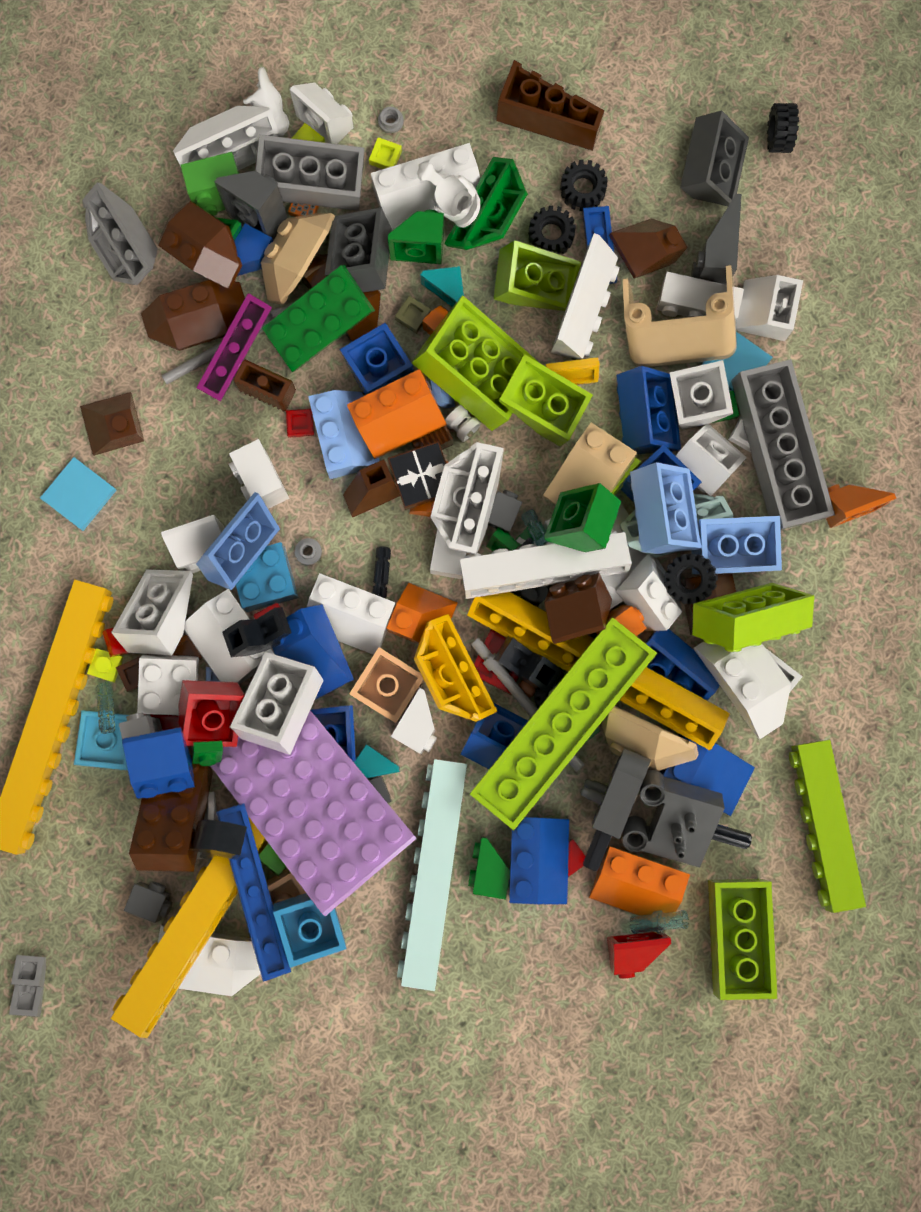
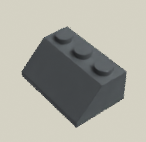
[680,110,749,206]
[214,171,287,241]
[325,207,392,292]

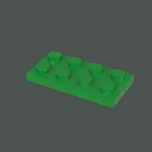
[262,265,375,372]

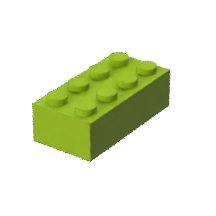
[692,583,814,652]
[708,879,778,1000]

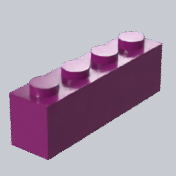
[196,293,272,402]

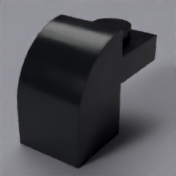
[222,607,292,657]
[494,636,563,693]
[191,820,247,860]

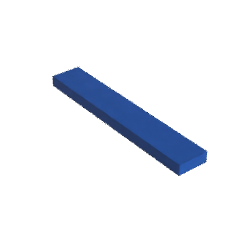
[216,803,291,982]

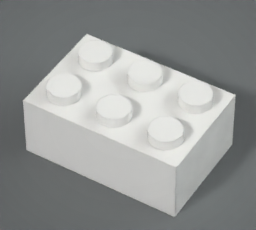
[230,652,323,755]

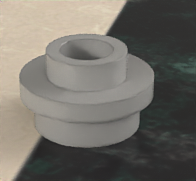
[378,107,404,133]
[295,538,322,565]

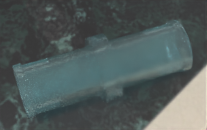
[630,910,689,934]

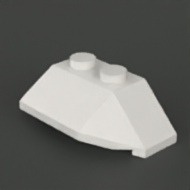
[173,106,279,170]
[431,442,504,555]
[694,642,791,740]
[158,925,260,996]

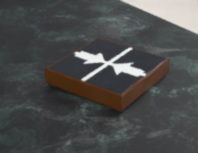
[388,441,447,510]

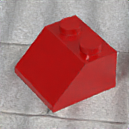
[178,680,245,747]

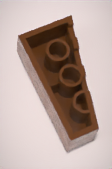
[496,60,605,151]

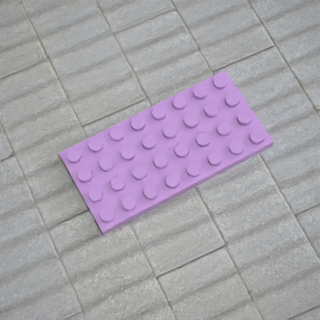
[211,711,416,916]

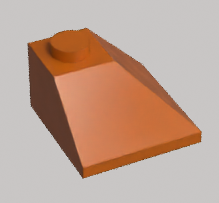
[826,484,897,528]
[386,583,458,644]

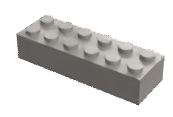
[731,359,835,531]

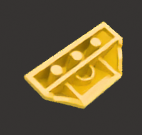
[414,614,498,722]

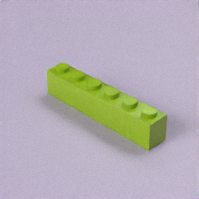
[789,740,866,913]

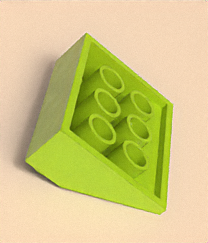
[412,295,538,431]

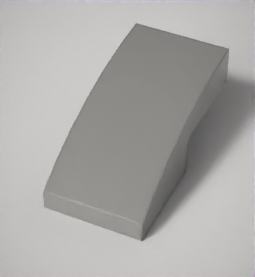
[9,955,46,1017]

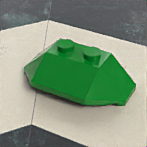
[444,157,528,250]

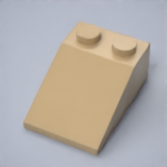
[543,422,637,505]

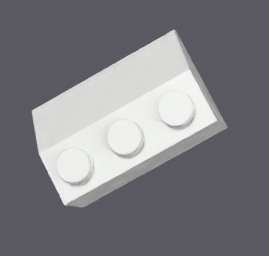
[307,573,396,655]
[184,589,275,684]

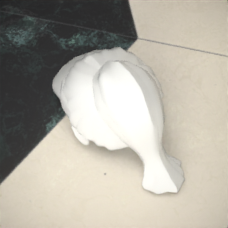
[243,67,289,137]
[417,161,480,228]

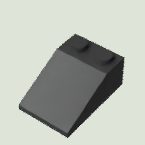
[691,193,742,285]

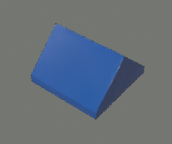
[310,705,356,762]

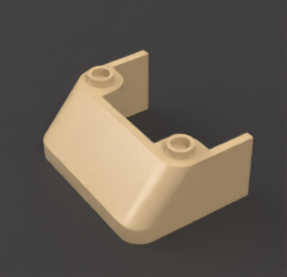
[623,265,737,367]

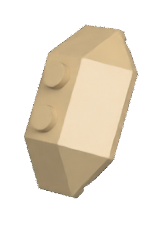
[261,213,335,305]
[601,706,699,771]

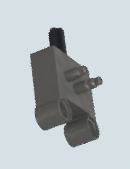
[580,748,651,871]
[622,770,752,868]

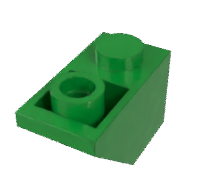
[468,836,510,900]

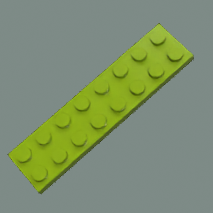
[470,617,657,830]

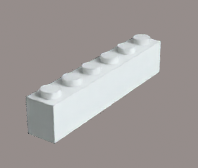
[460,531,632,599]

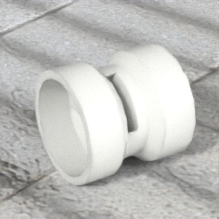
[445,405,481,442]

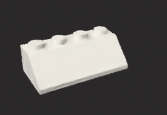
[371,143,480,231]

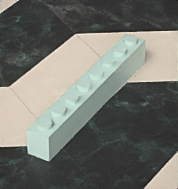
[397,759,467,991]

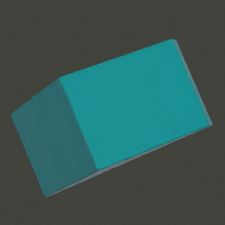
[420,266,464,307]
[354,744,401,778]

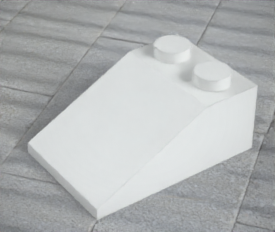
[111,569,193,656]

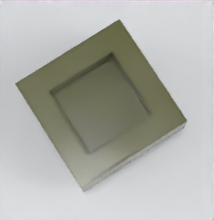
[395,296,431,334]

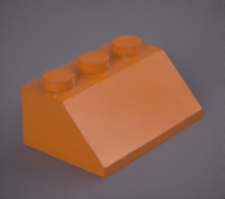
[347,369,447,459]
[589,845,690,925]

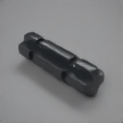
[372,546,391,599]

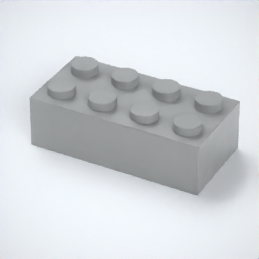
[256,134,364,211]

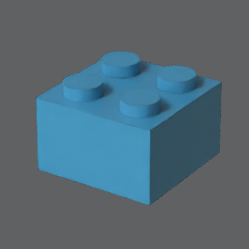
[236,542,299,612]
[273,893,347,968]

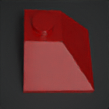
[607,931,672,979]

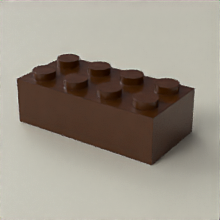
[129,755,213,872]

